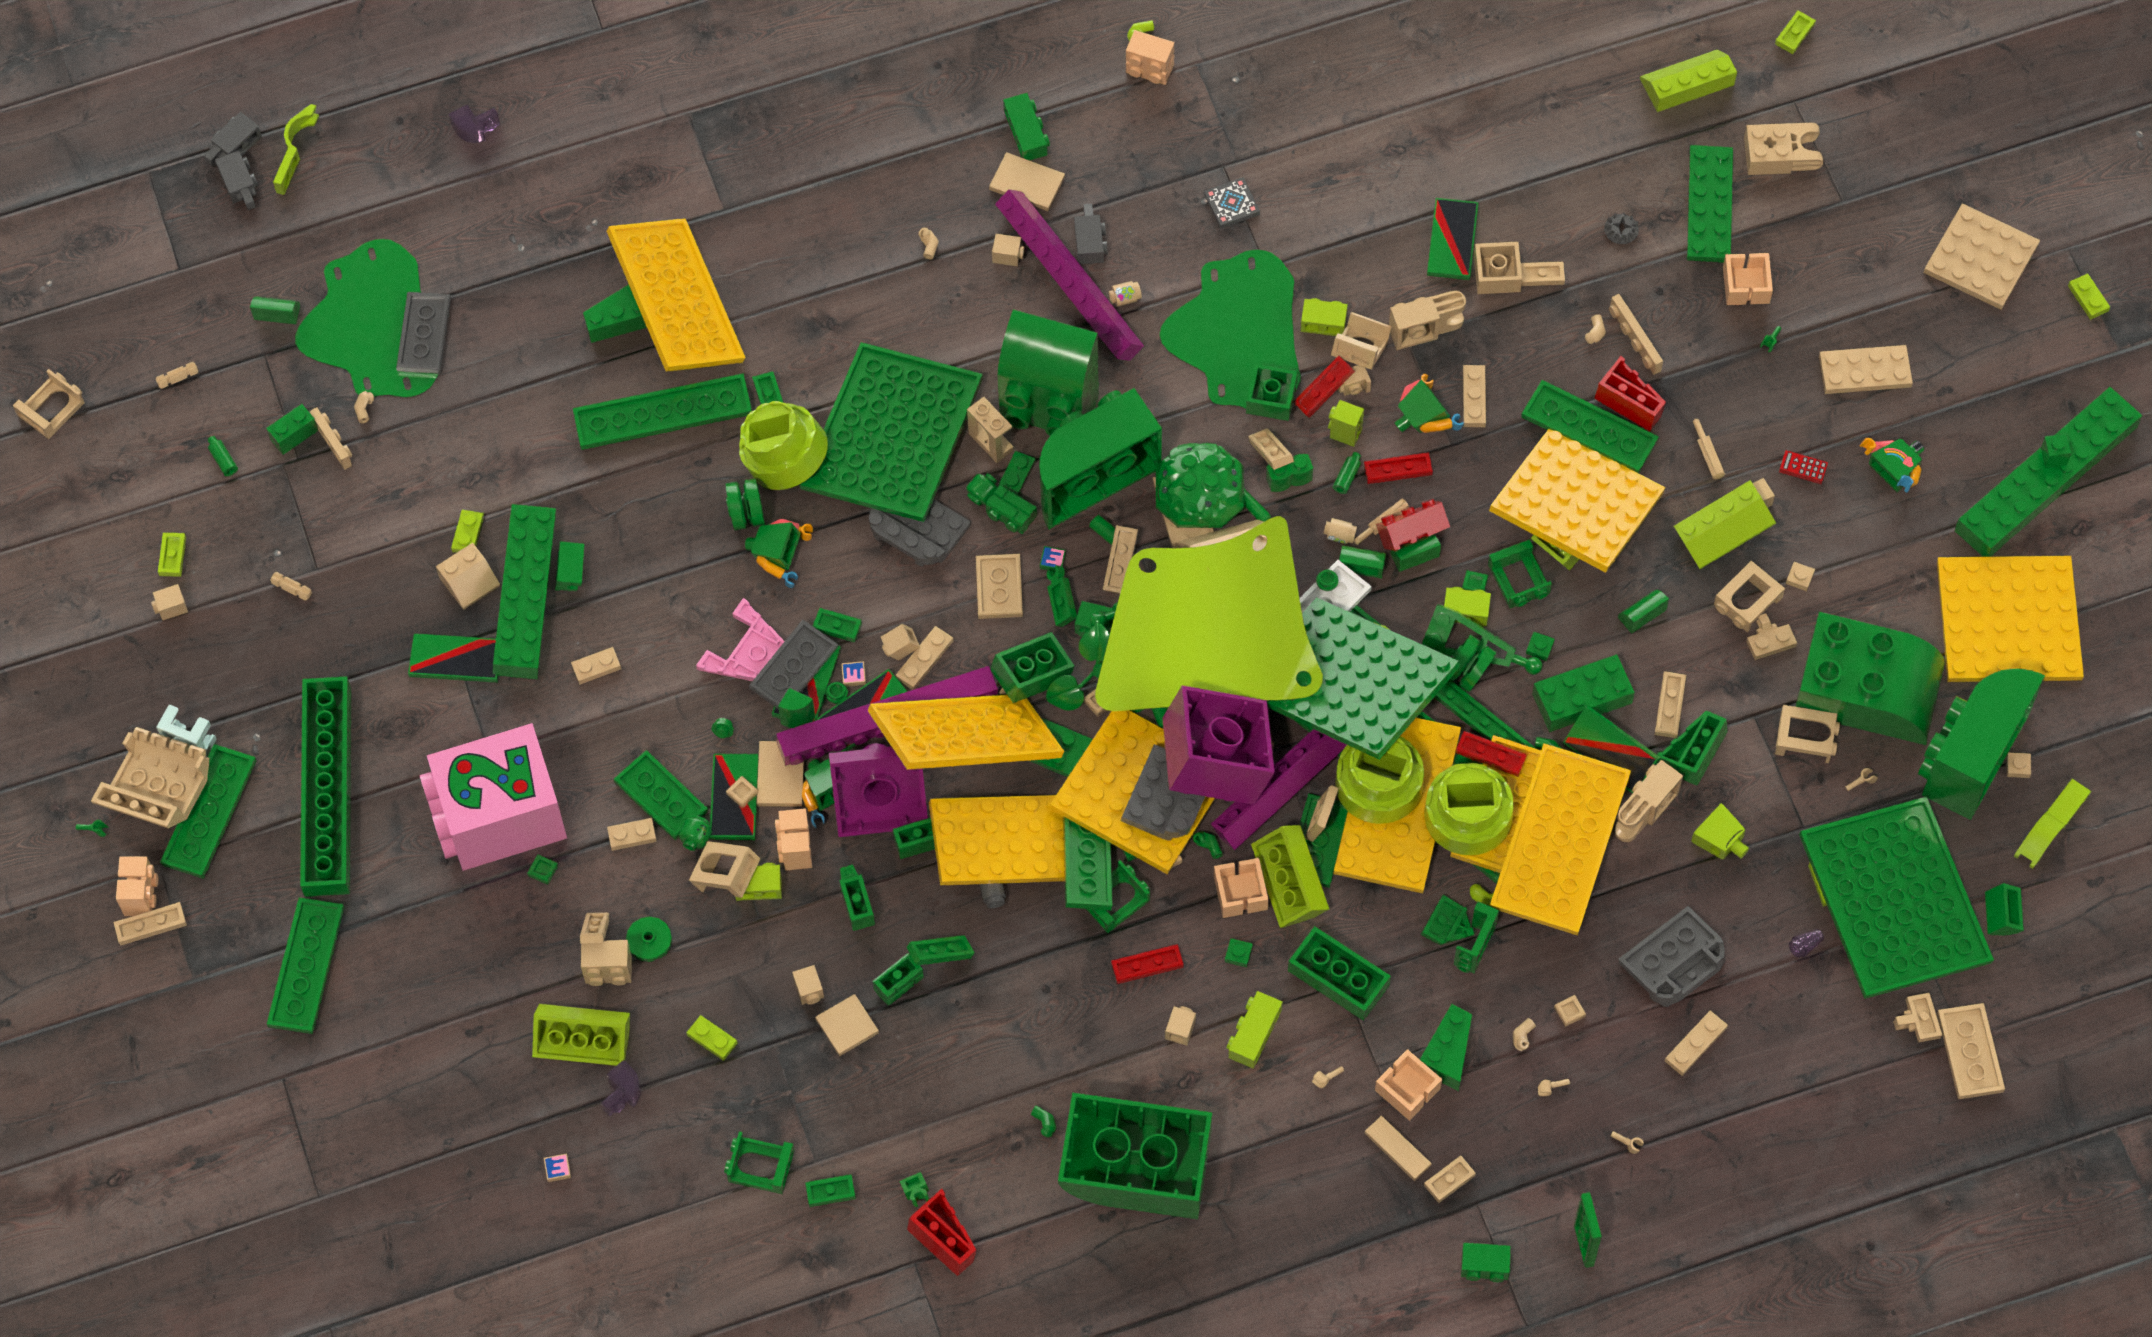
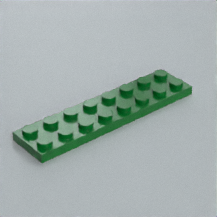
[573,373,752,450]

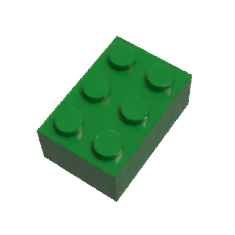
[990,632,1075,703]

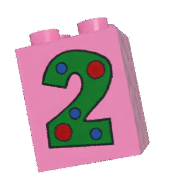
[420,723,567,871]

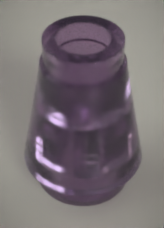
[1789,929,1824,958]

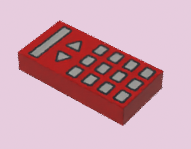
[1779,450,1828,484]

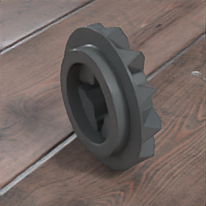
[1604,212,1639,244]

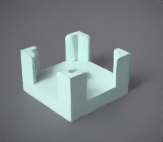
[157,705,217,757]

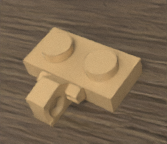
[1746,613,1797,660]
[1893,993,1942,1043]

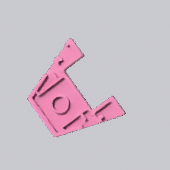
[696,598,785,681]

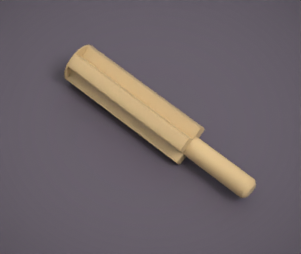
[1693,419,1725,480]
[1354,499,1409,545]

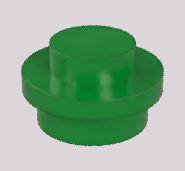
[1316,569,1339,591]
[825,682,848,704]
[711,718,734,738]

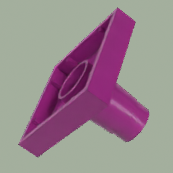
[829,743,928,837]

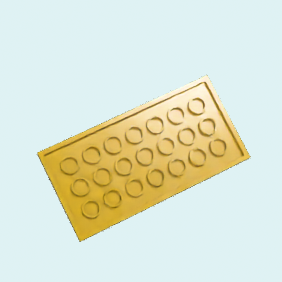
[606,219,746,372]
[868,695,1064,770]
[1334,718,1461,894]
[1490,744,1631,936]

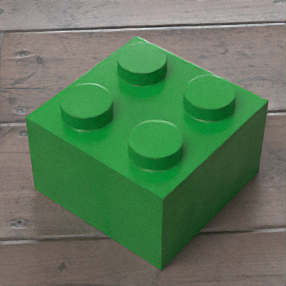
[1246,364,1298,421]

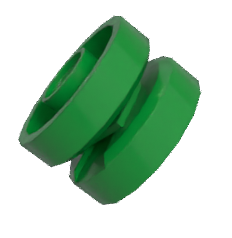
[725,478,765,531]
[1449,634,1496,693]

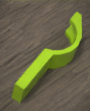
[273,104,319,195]
[2014,779,2091,869]

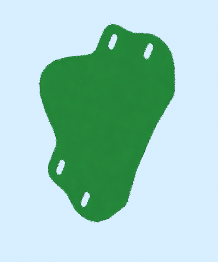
[295,239,438,397]
[1159,250,1301,409]

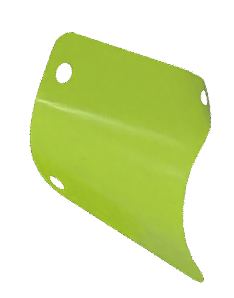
[1095,516,1323,711]

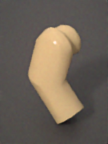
[919,228,939,260]
[1585,315,1606,344]
[354,391,374,423]
[1513,1018,1536,1051]

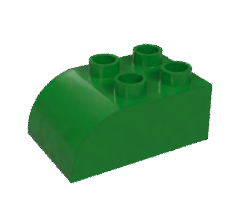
[997,309,1099,436]
[1039,388,1162,529]
[1795,612,1945,745]
[1917,669,2045,820]
[1058,1092,1212,1219]

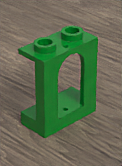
[1488,539,1552,608]
[1086,860,1150,933]
[1453,902,1499,974]
[724,1131,795,1195]

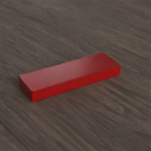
[1293,356,1355,418]
[1364,452,1433,484]
[1455,731,1527,777]
[1111,944,1184,984]

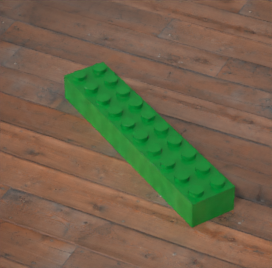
[1955,387,2142,557]
[300,676,351,897]

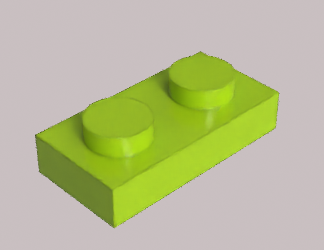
[1775,10,1816,54]
[2068,273,2110,320]
[451,509,484,553]
[158,533,186,577]
[686,1015,738,1061]

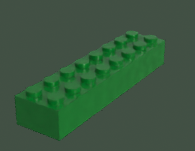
[493,504,556,679]

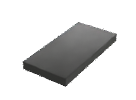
[396,292,451,374]
[749,619,838,709]

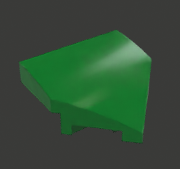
[1420,895,1474,945]

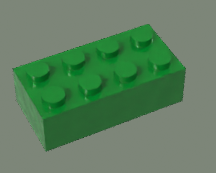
[1532,654,1635,733]
[1288,926,1391,1021]

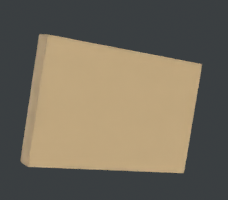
[989,152,1065,211]
[976,554,1023,619]
[757,741,804,807]

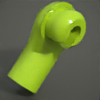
[1127,20,1154,41]
[1470,884,1494,906]

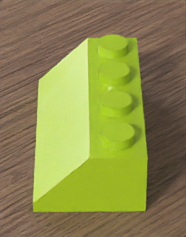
[1640,50,1737,112]
[1674,480,1776,569]
[1251,825,1329,928]
[532,1004,630,1066]

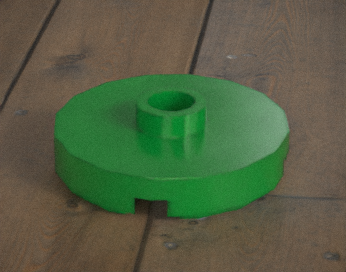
[626,917,672,962]

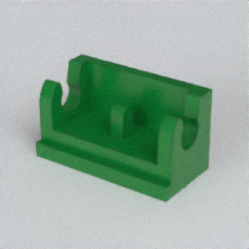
[555,541,584,591]

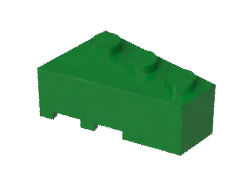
[583,284,647,343]
[1656,711,1728,786]
[1420,1004,1472,1092]

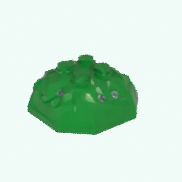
[1156,443,1244,528]

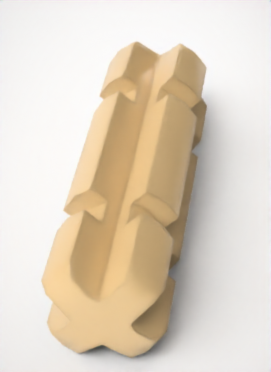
[156,362,198,389]
[270,572,312,600]

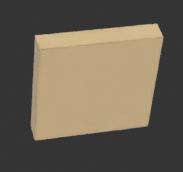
[1305,785,1338,842]
[815,994,879,1056]

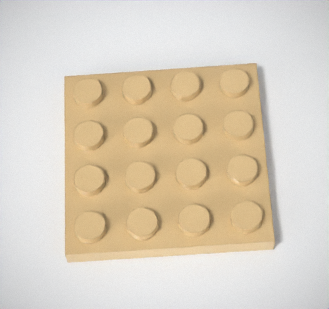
[1923,203,2040,310]

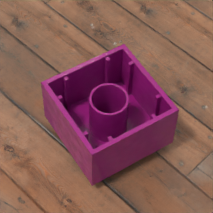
[1163,685,1274,805]

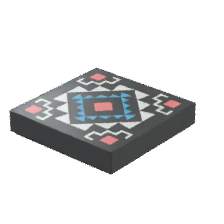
[1204,177,1260,229]

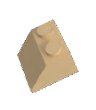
[436,543,500,610]

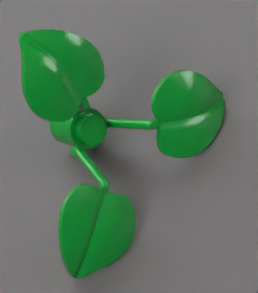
[1046,622,1144,713]

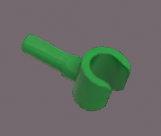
[1760,326,1781,352]
[76,819,109,837]

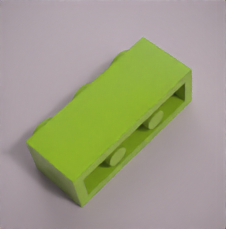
[1226,991,1283,1069]

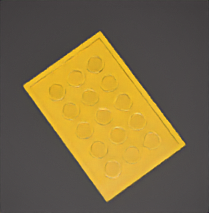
[929,795,1065,885]

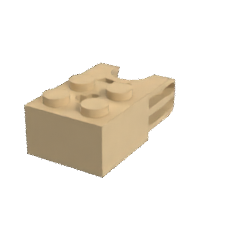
[1744,123,1823,175]
[1389,291,1466,350]
[1614,760,1683,842]

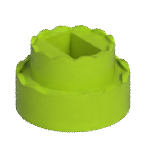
[739,401,828,490]
[1335,736,1424,824]
[1424,763,1513,855]

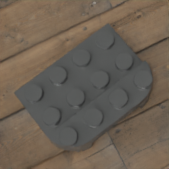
[869,499,971,567]
[1120,744,1205,841]
[1619,906,1725,1007]

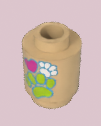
[1109,281,1142,307]
[1323,518,1357,544]

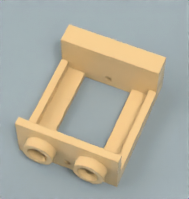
[1331,312,1392,370]
[13,369,84,439]
[967,397,1013,463]
[1714,561,1785,633]
[1775,705,1840,763]
[689,841,760,898]

